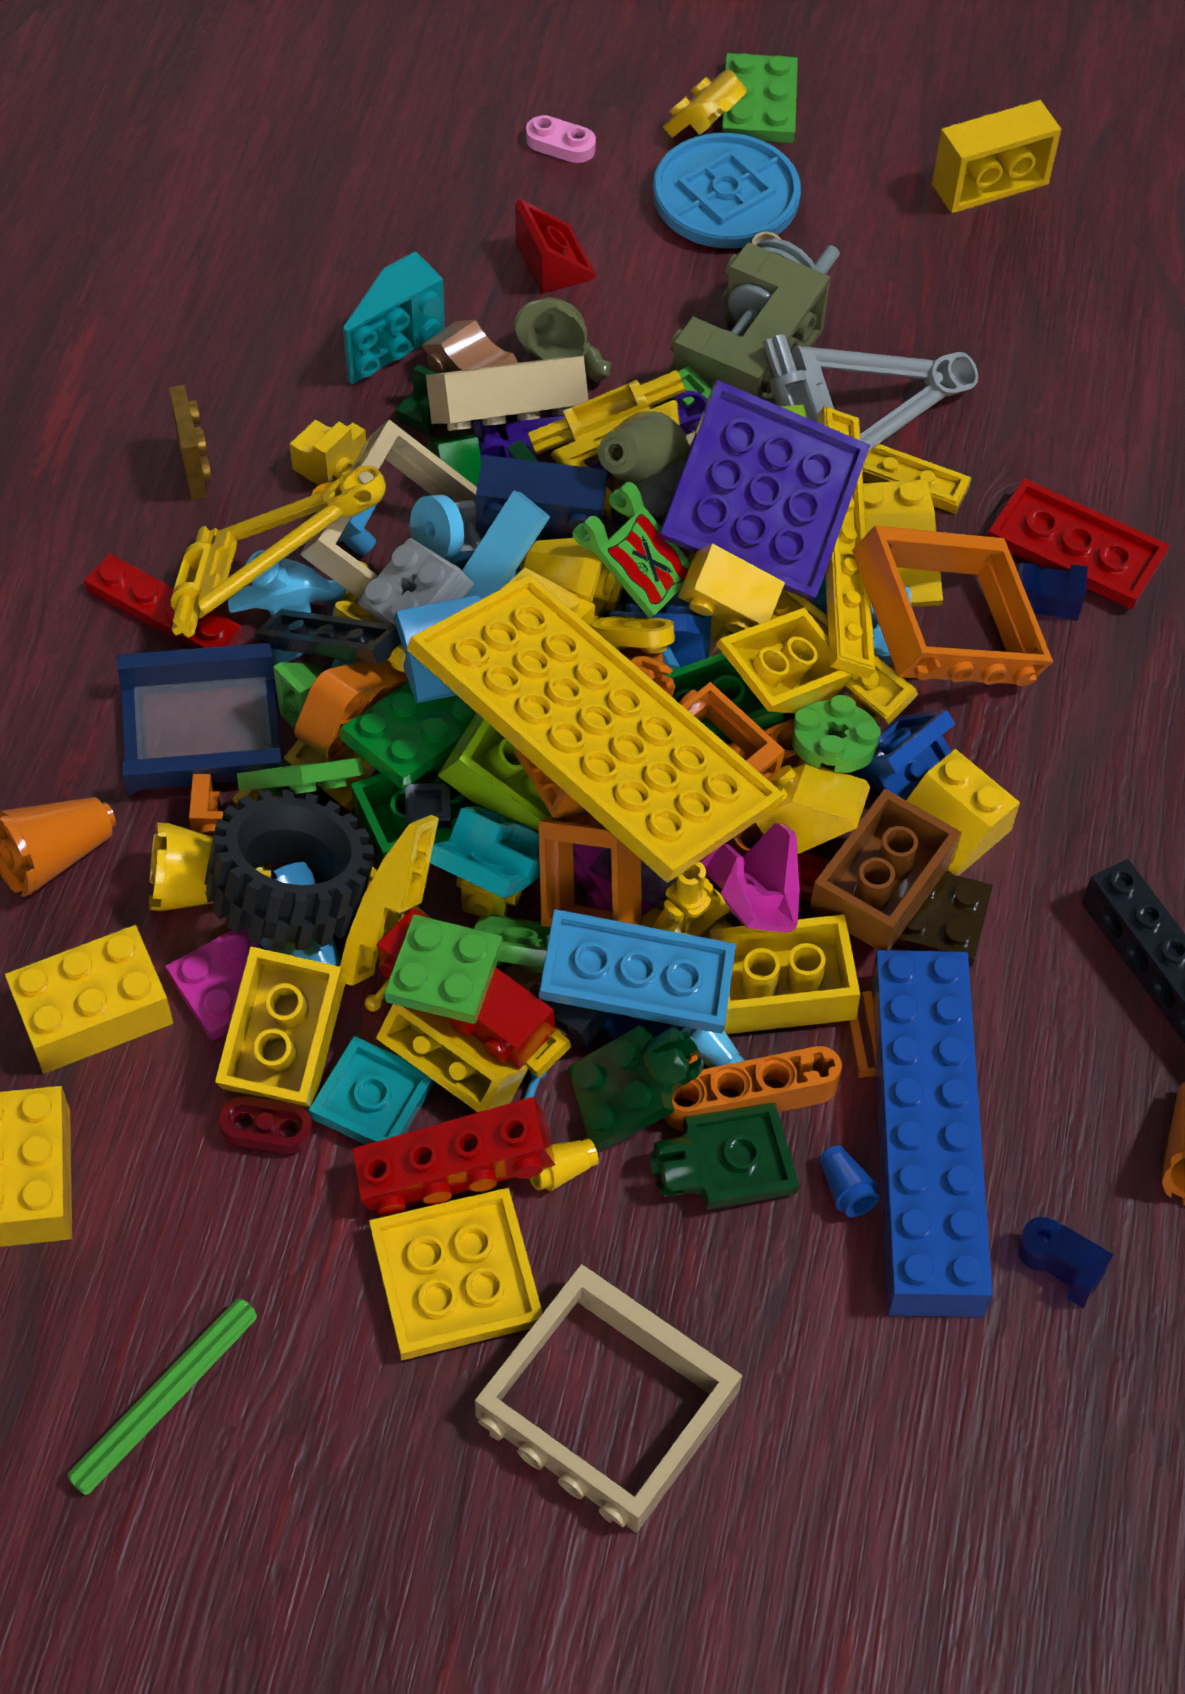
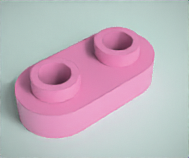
[526,115,596,163]

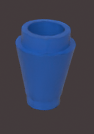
[819,1145,879,1217]

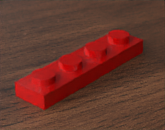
[84,553,243,649]

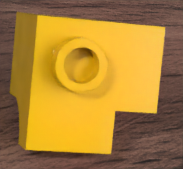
[290,419,366,486]

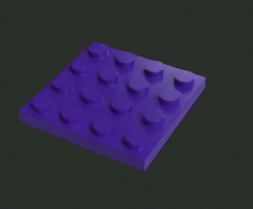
[657,380,870,601]

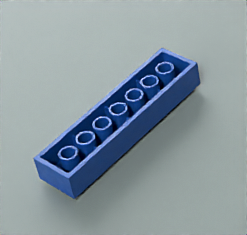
[871,950,993,1317]

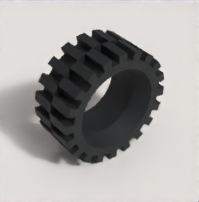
[204,790,374,950]

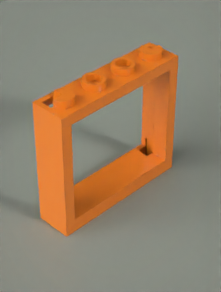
[852,525,1053,686]

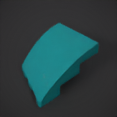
[430,806,540,898]

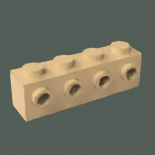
[426,356,588,431]

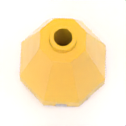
[520,538,623,621]

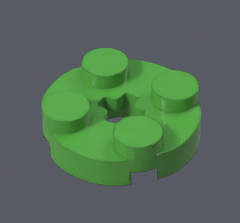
[792,695,881,773]

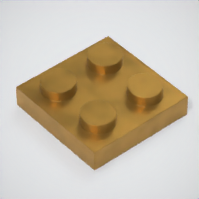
[169,385,212,501]

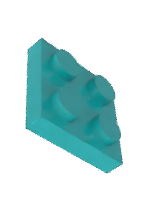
[308,1036,435,1145]

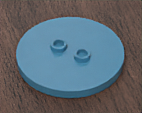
[653,133,801,248]

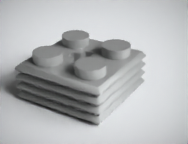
[358,538,473,624]

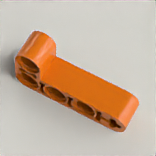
[294,660,408,761]
[664,1046,842,1131]

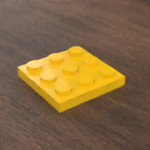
[369,1187,543,1361]

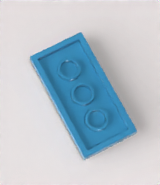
[538,909,736,1034]

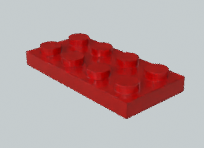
[987,478,1170,610]

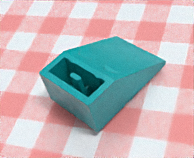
[343,251,445,385]

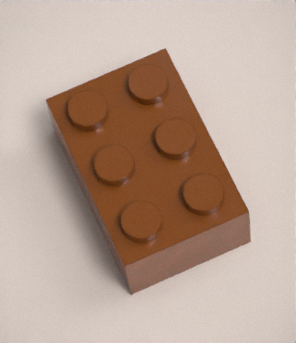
[809,789,962,950]

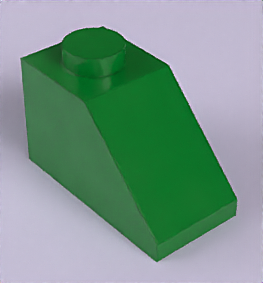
[427,432,482,487]

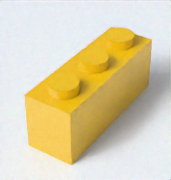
[376,1004,529,1112]

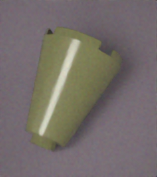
[598,411,690,494]

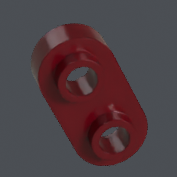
[219,1096,313,1154]

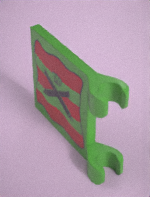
[572,482,691,619]

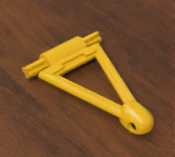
[528,370,695,562]
[171,465,386,638]

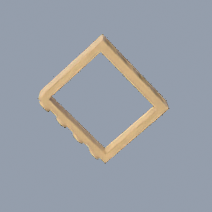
[300,420,477,599]
[475,1264,743,1533]

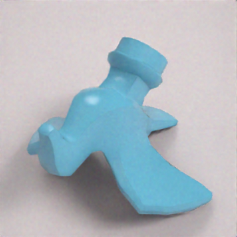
[228,550,346,666]

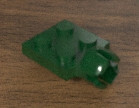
[568,1025,704,1152]
[651,1102,800,1210]

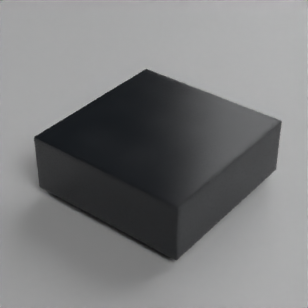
[405,783,451,829]

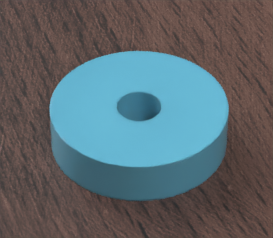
[410,494,464,561]

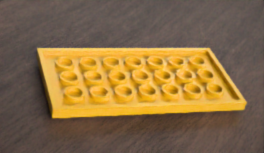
[406,574,785,883]

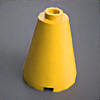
[149,822,271,911]

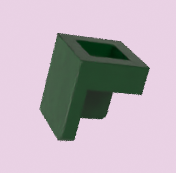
[396,365,440,436]

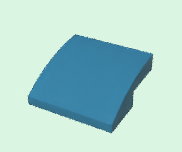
[393,595,480,703]

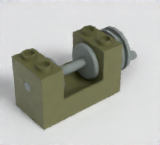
[669,238,840,403]

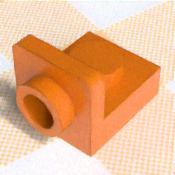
[189,774,223,837]

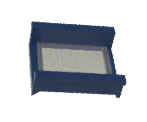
[117,643,282,797]

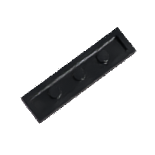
[254,609,401,665]

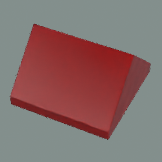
[515,199,597,294]

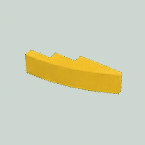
[340,815,439,986]

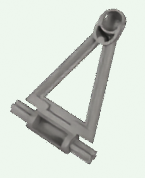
[763,334,978,452]

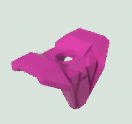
[699,823,800,933]

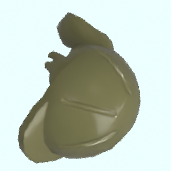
[513,297,612,382]

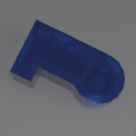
[1015,563,1088,620]
[1018,1217,1114,1309]

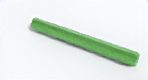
[67,1298,257,1495]

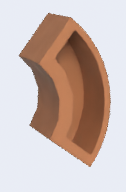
[422,320,518,374]

